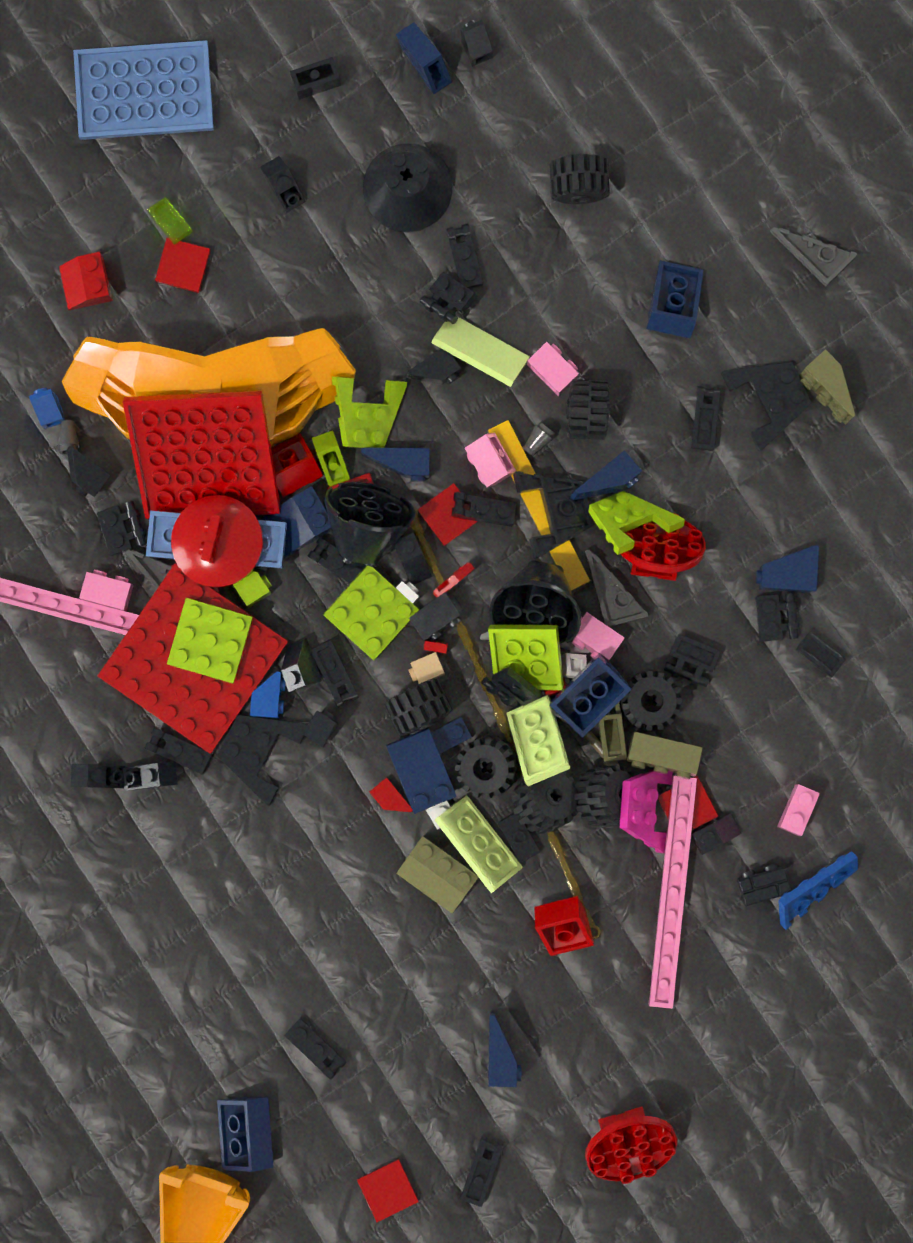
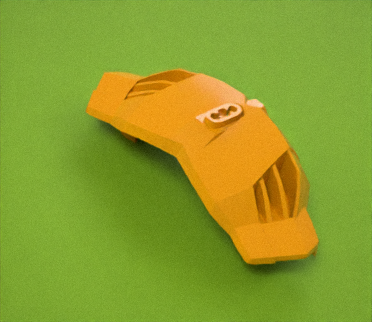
[62,328,356,448]

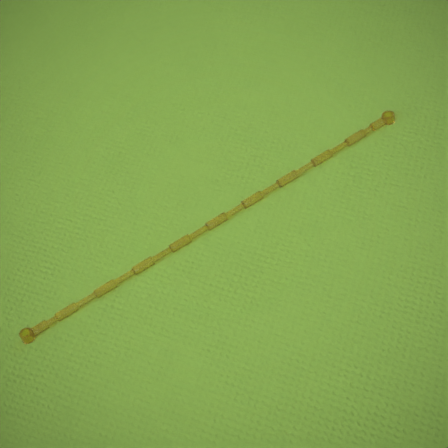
[411,506,600,939]

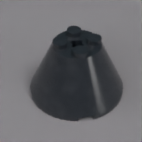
[363,144,452,233]
[325,482,416,567]
[489,560,582,644]

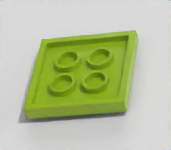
[322,565,419,661]
[167,598,253,683]
[488,625,564,690]

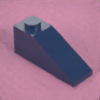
[361,448,430,482]
[570,450,642,500]

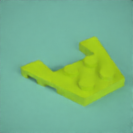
[332,376,407,448]
[589,491,685,555]

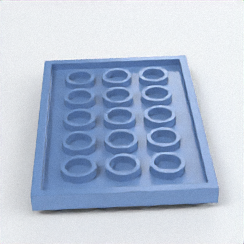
[73,41,214,140]

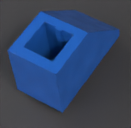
[29,388,65,429]
[250,672,286,719]

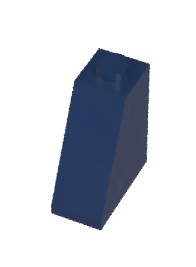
[396,22,452,94]
[756,545,819,593]

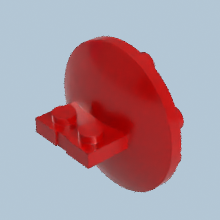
[171,495,263,587]
[621,513,706,581]
[585,1107,678,1184]

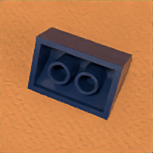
[550,653,632,738]
[217,1097,273,1172]

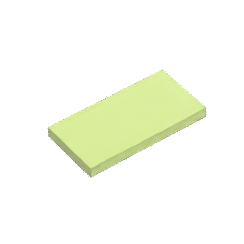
[432,317,530,387]
[506,695,570,786]
[435,795,523,893]

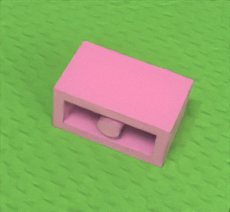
[527,342,579,396]
[465,433,517,487]
[79,570,133,611]
[572,612,624,662]
[777,784,820,836]

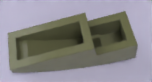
[598,702,627,762]

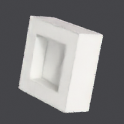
[396,582,419,604]
[562,653,587,678]
[426,801,450,830]

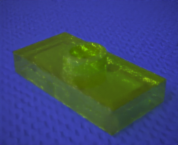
[147,197,192,245]

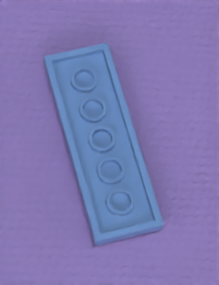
[146,511,287,569]

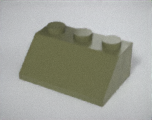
[627,732,703,779]
[396,836,478,913]

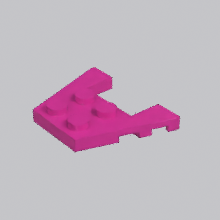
[620,768,673,853]

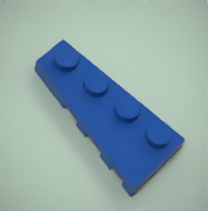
[778,851,858,930]

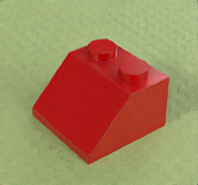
[59,252,113,310]
[271,433,323,497]
[534,896,594,956]

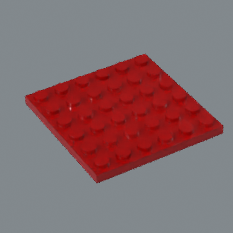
[122,391,280,519]
[98,563,289,754]

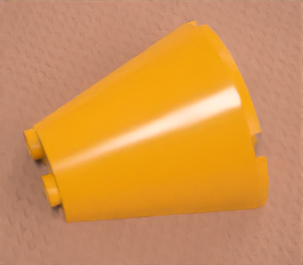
[159,1164,250,1243]

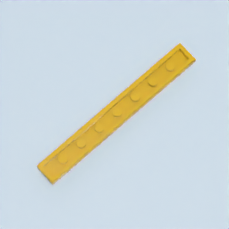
[488,420,590,590]

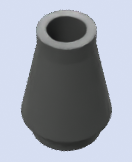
[57,420,80,455]
[523,422,554,456]

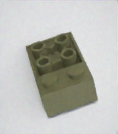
[800,349,855,425]

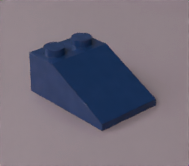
[646,260,704,338]
[260,486,332,558]
[386,728,457,814]
[488,1012,522,1087]

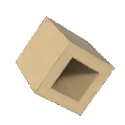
[408,652,445,684]

